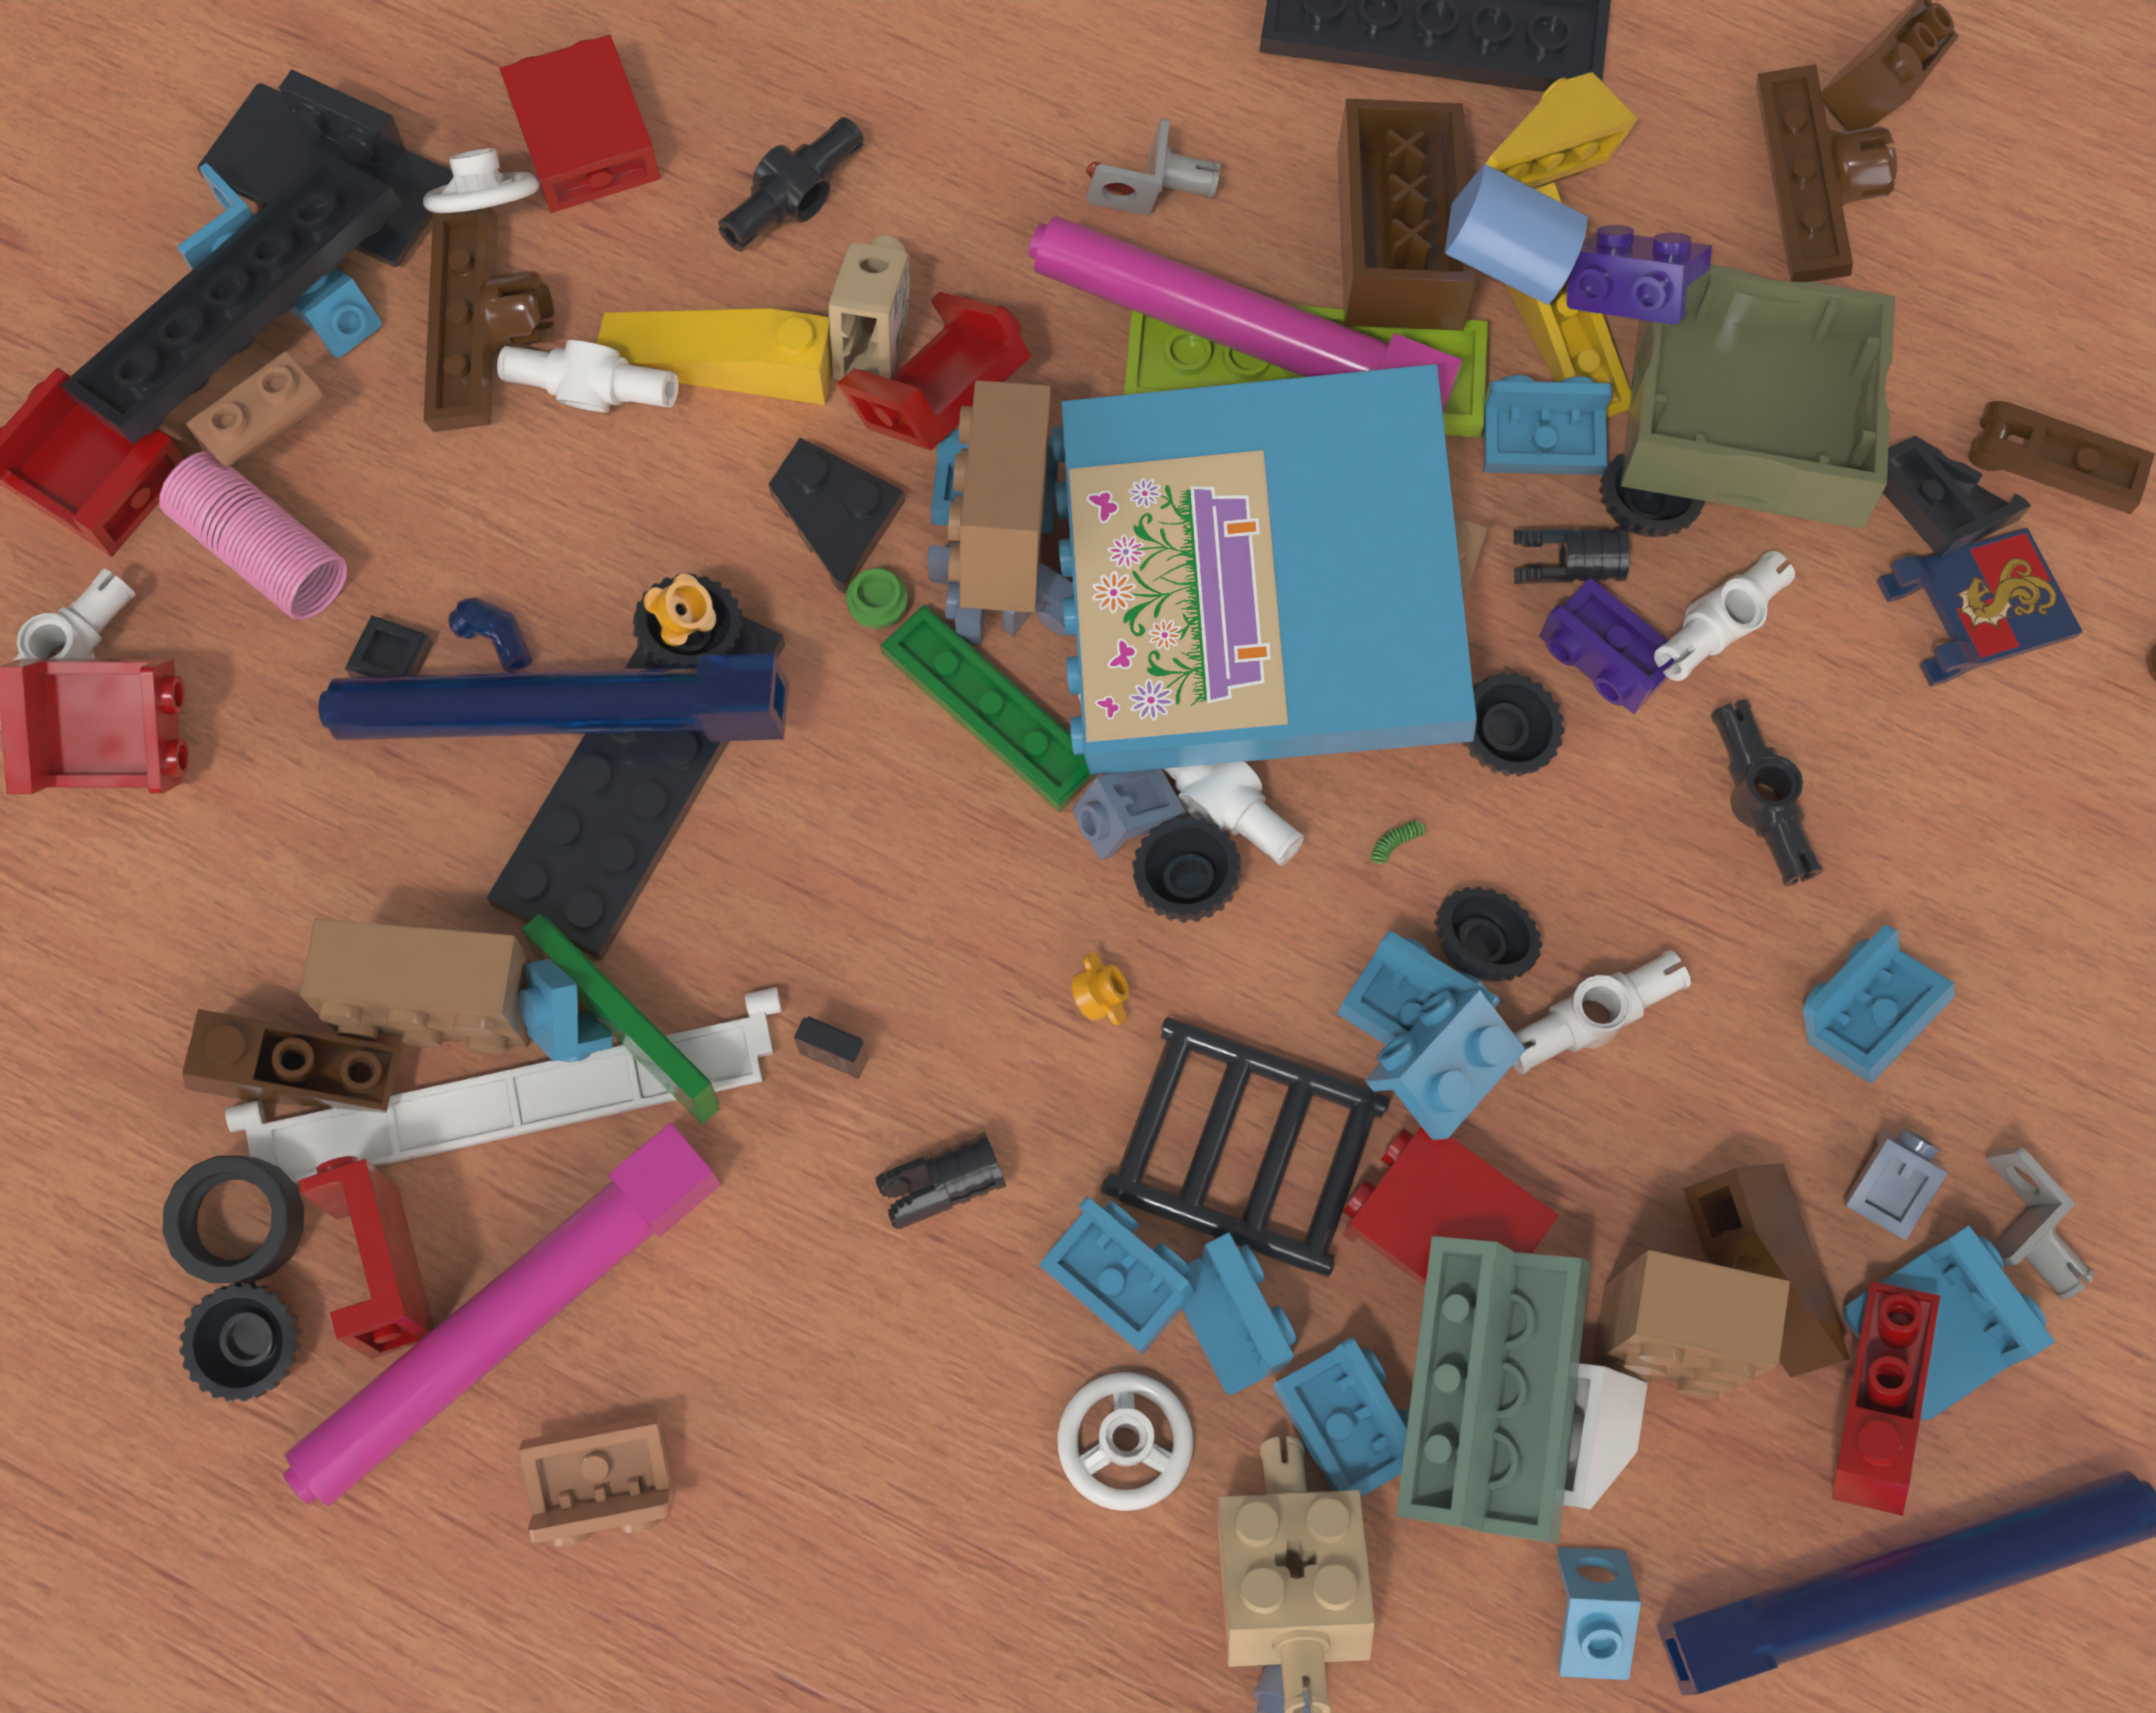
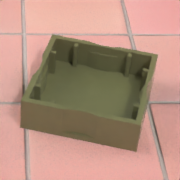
[1621,264,1895,529]

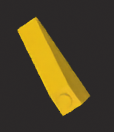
[1486,72,1638,188]
[1504,182,1631,419]
[596,308,833,406]

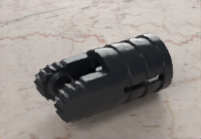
[1514,526,1629,584]
[875,1131,1006,1229]

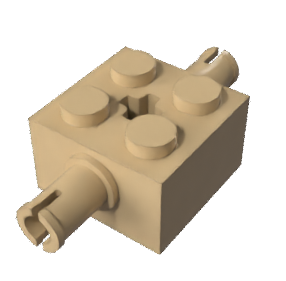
[1218,1437,1375,1713]

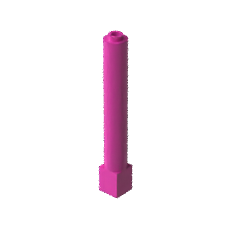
[1028,215,1462,413]
[282,1122,721,1506]

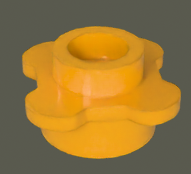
[644,573,716,646]
[1071,952,1129,1026]

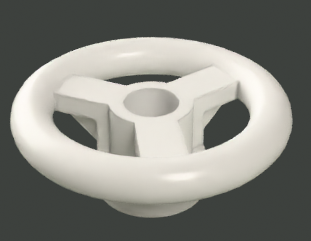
[423,148,540,213]
[1057,1372,1193,1511]

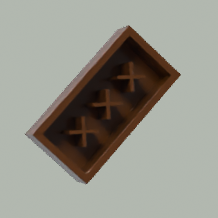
[1337,98,1476,331]

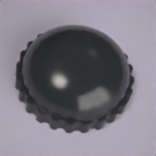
[1599,454,1705,537]
[633,574,743,673]
[1462,673,1565,777]
[1132,816,1242,923]
[1434,887,1542,982]
[179,1282,301,1402]

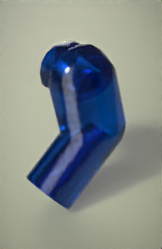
[448,597,532,672]

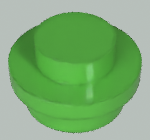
[846,568,908,629]

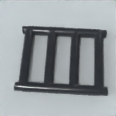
[1100,1017,1390,1277]

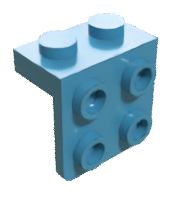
[1843,1226,2055,1421]

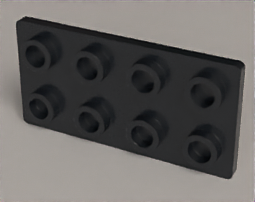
[197,69,453,267]

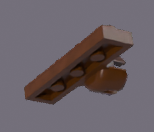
[1756,64,1897,282]
[423,207,554,432]

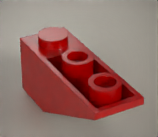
[1832,1281,1941,1516]

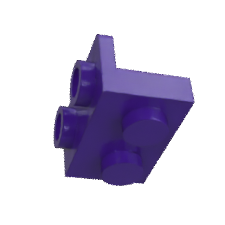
[1566,225,1712,325]
[1539,578,1674,714]

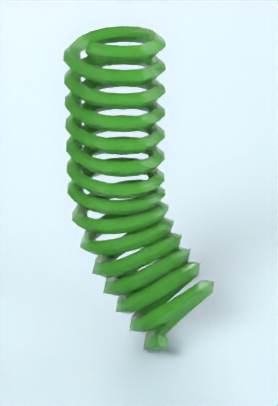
[1370,819,1425,864]

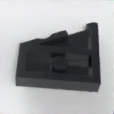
[1883,436,2031,558]
[768,437,905,593]

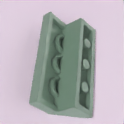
[1396,1236,1590,1544]

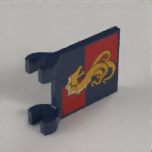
[1877,528,2083,687]

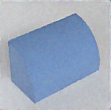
[1445,164,1588,305]

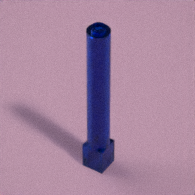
[318,653,789,741]
[1657,1470,2156,1696]

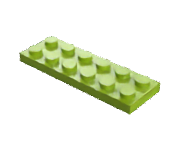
[1124,305,1488,438]

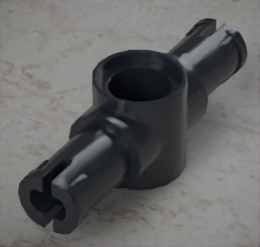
[718,117,864,252]
[1710,699,1824,887]

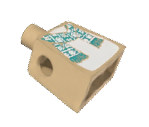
[828,236,910,380]

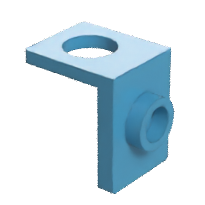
[177,163,253,270]
[1556,1547,1641,1680]

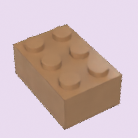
[948,380,1051,613]
[300,918,532,1054]
[1592,1250,1790,1401]

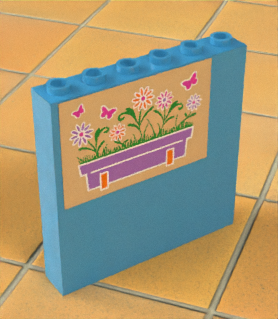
[1052,364,1477,775]

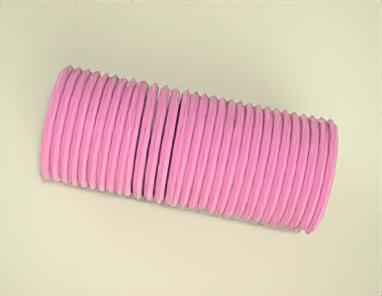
[160,451,347,621]

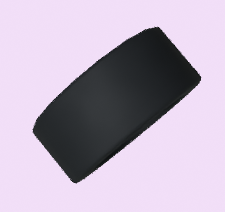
[162,1155,304,1283]

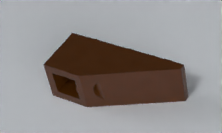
[1820,0,1959,131]
[182,1009,401,1113]
[1683,1163,1850,1377]

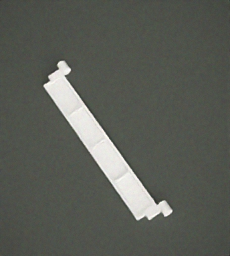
[225,987,782,1185]

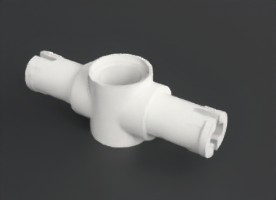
[497,340,679,413]
[1654,551,1795,681]
[0,568,136,730]
[1163,762,1304,866]
[1513,950,1691,1075]

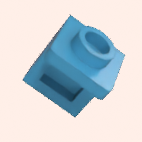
[289,268,382,358]
[519,959,613,1062]

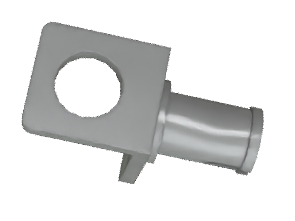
[1086,118,1221,216]
[1986,1147,2095,1300]

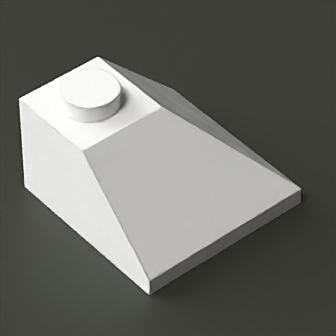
[1563,1363,1648,1510]

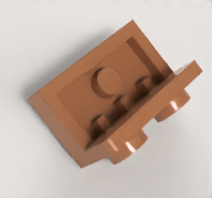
[186,351,322,469]
[519,1414,674,1547]

